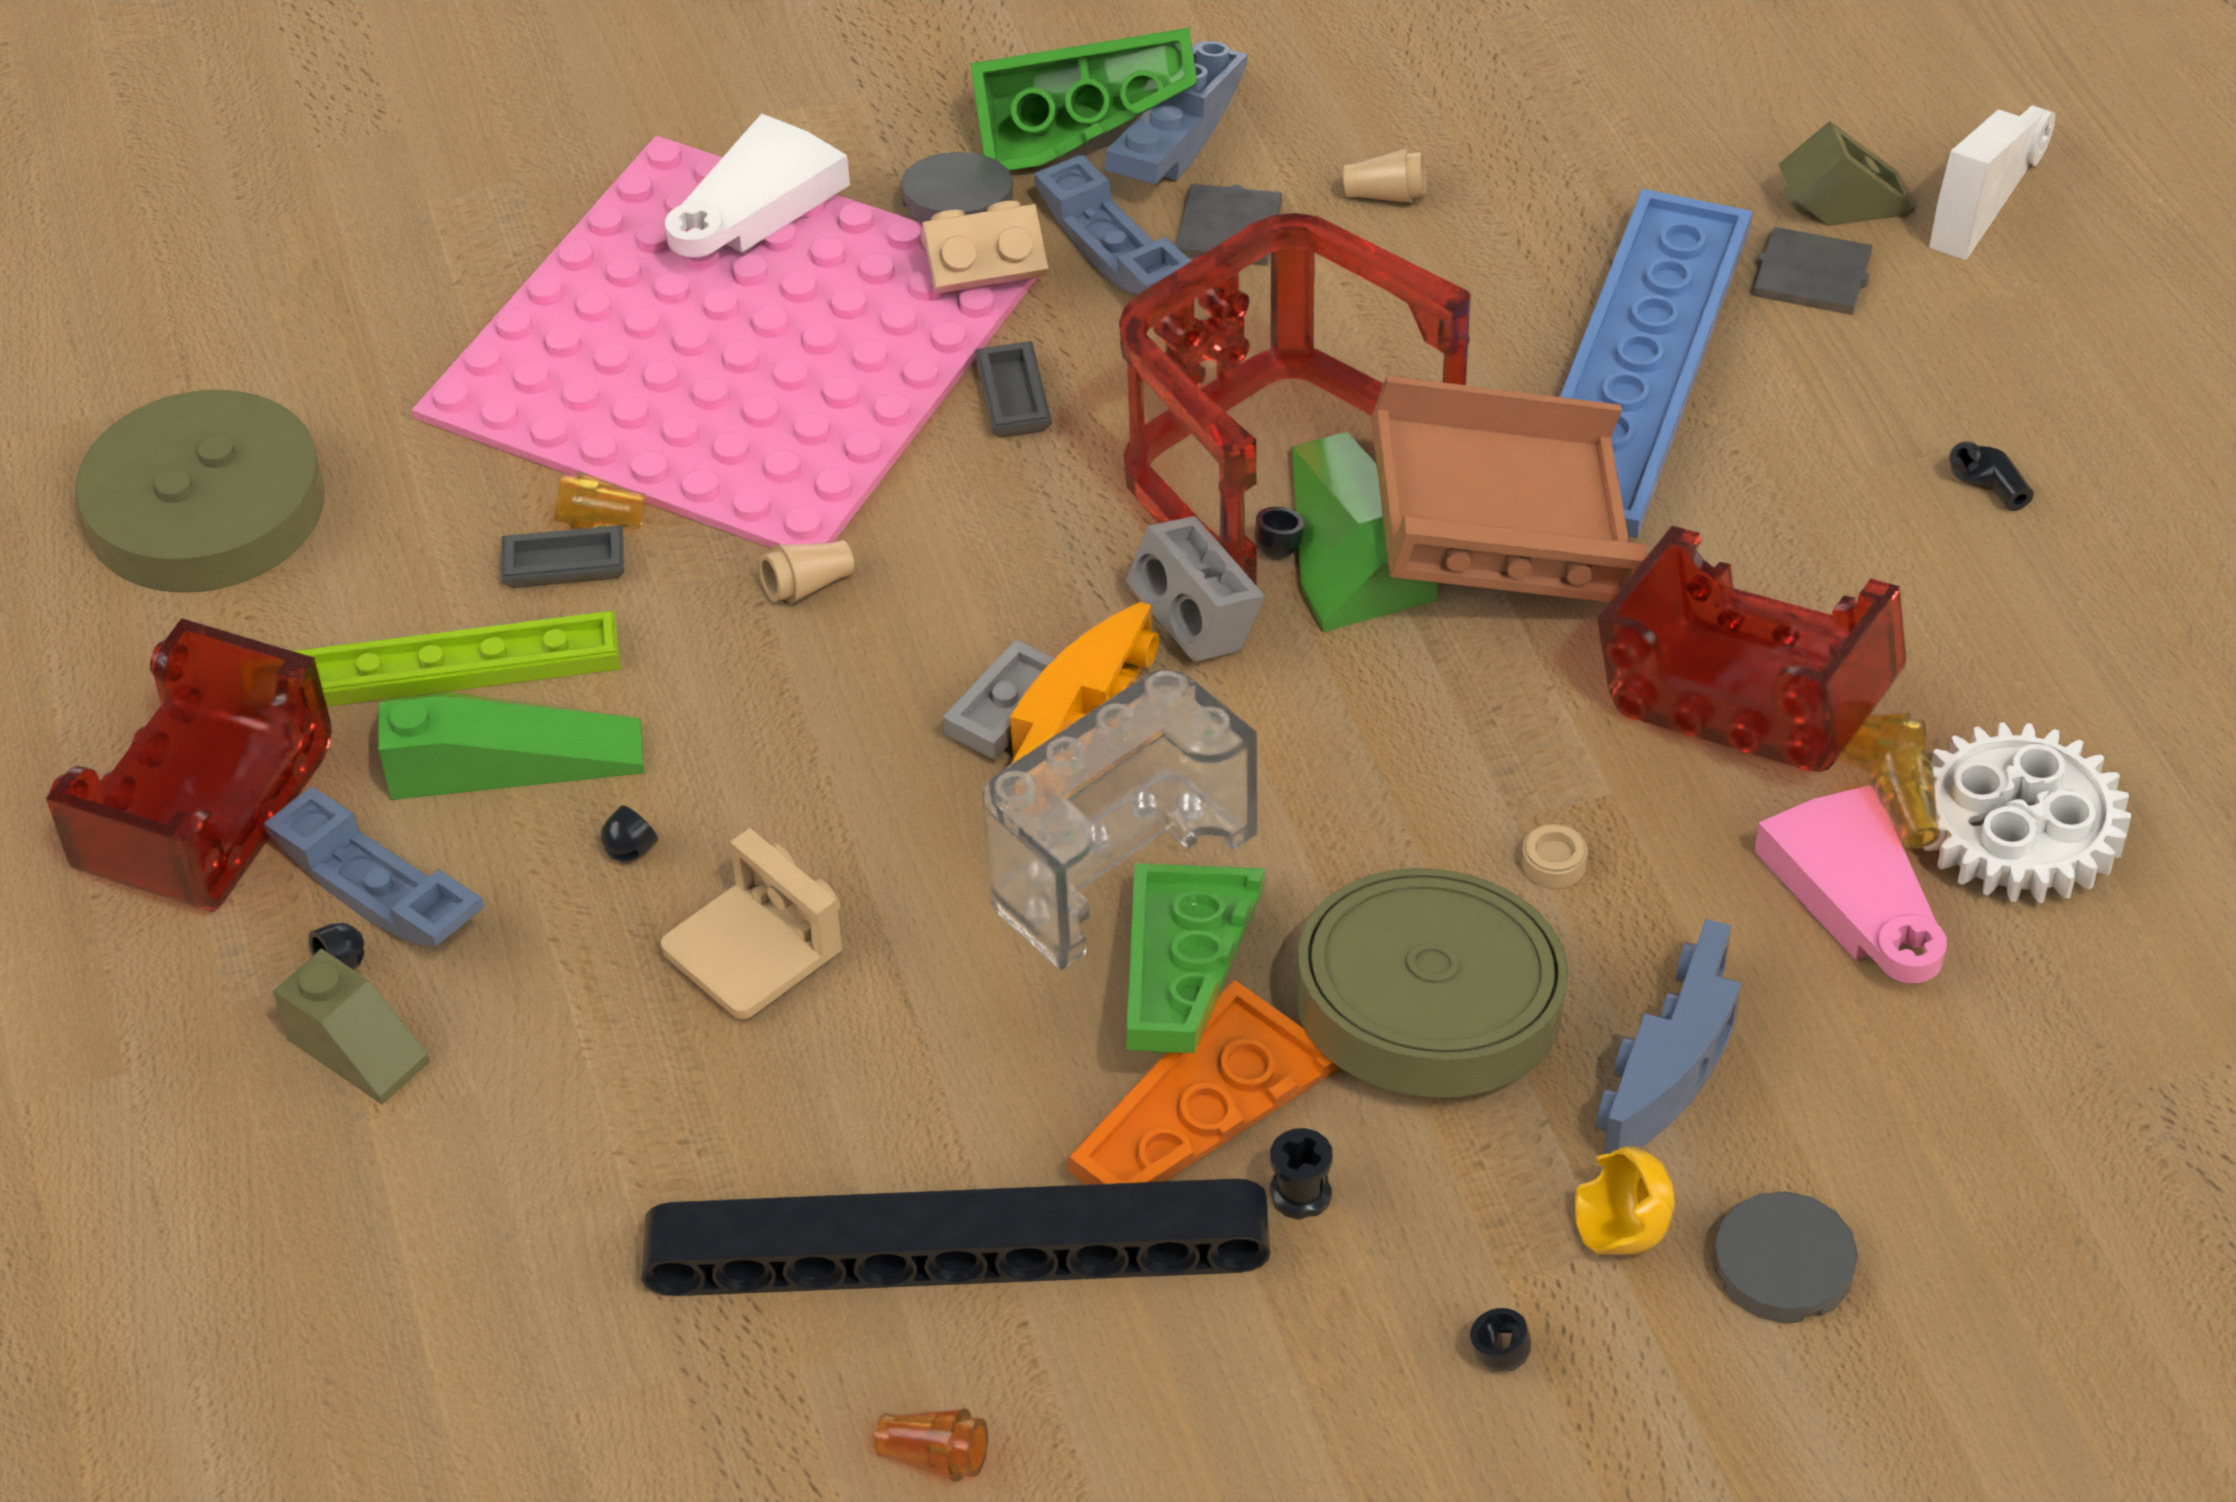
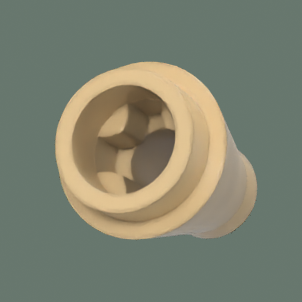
[1343,147,1427,204]
[759,540,855,604]

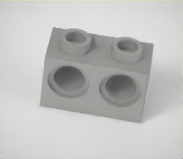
[1125,516,1265,662]

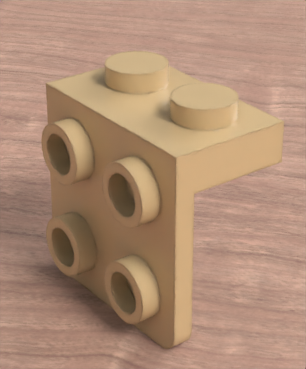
[661,828,842,1019]

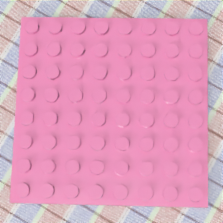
[412,136,1038,548]

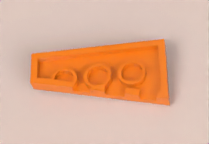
[1066,980,1339,1185]

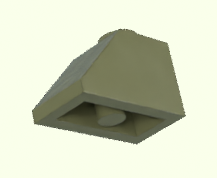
[1779,121,1914,226]
[273,948,430,1105]

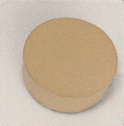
[1521,824,1588,889]

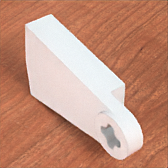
[1929,105,2056,261]
[665,113,850,257]

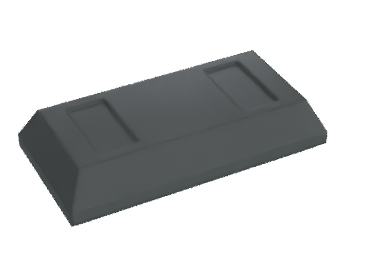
[975,341,1052,437]
[502,525,624,588]

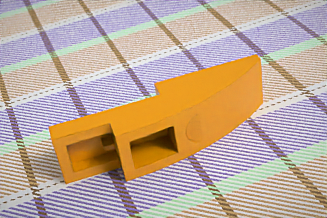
[1009,602,1159,817]

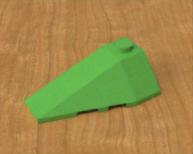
[970,28,1198,171]
[1292,431,1438,632]
[378,692,644,800]

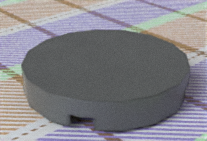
[901,152,1013,223]
[1713,1191,1858,1323]

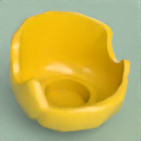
[1575,1146,1675,1255]

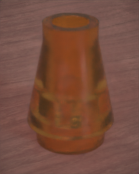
[874,1408,988,1482]

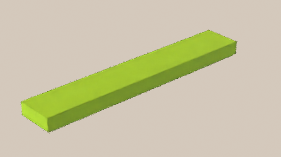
[244,610,621,717]

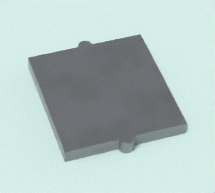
[1176,183,1282,266]
[1753,227,1872,315]

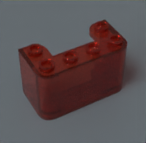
[1597,525,1907,772]
[46,618,332,912]

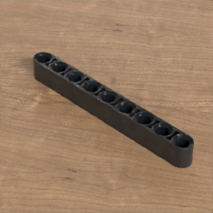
[641,1179,1271,1296]

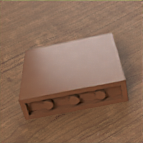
[1371,376,1649,605]

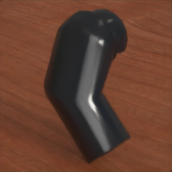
[1949,441,2034,511]

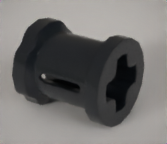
[1270,1128,1333,1219]

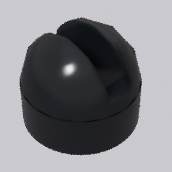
[1254,507,1304,560]
[601,805,658,863]
[309,922,365,969]
[1470,1308,1531,1371]

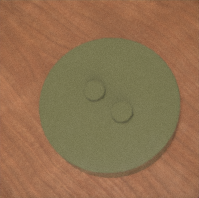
[76,390,325,593]
[1294,868,1568,1098]

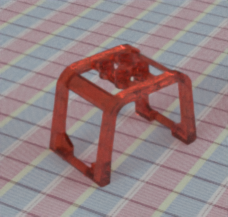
[1119,213,1471,586]

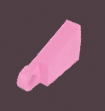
[1754,784,1947,983]

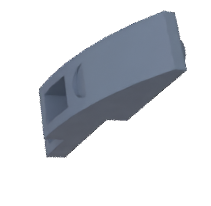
[1105,41,1248,184]
[1596,919,1741,1154]

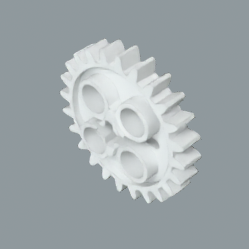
[1913,722,2131,903]

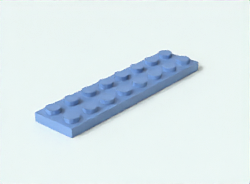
[1560,189,1753,538]

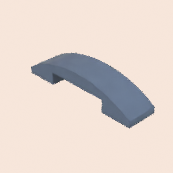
[1034,154,1196,295]
[263,786,485,946]

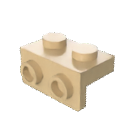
[921,201,1049,294]

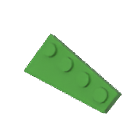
[1126,863,1265,1054]

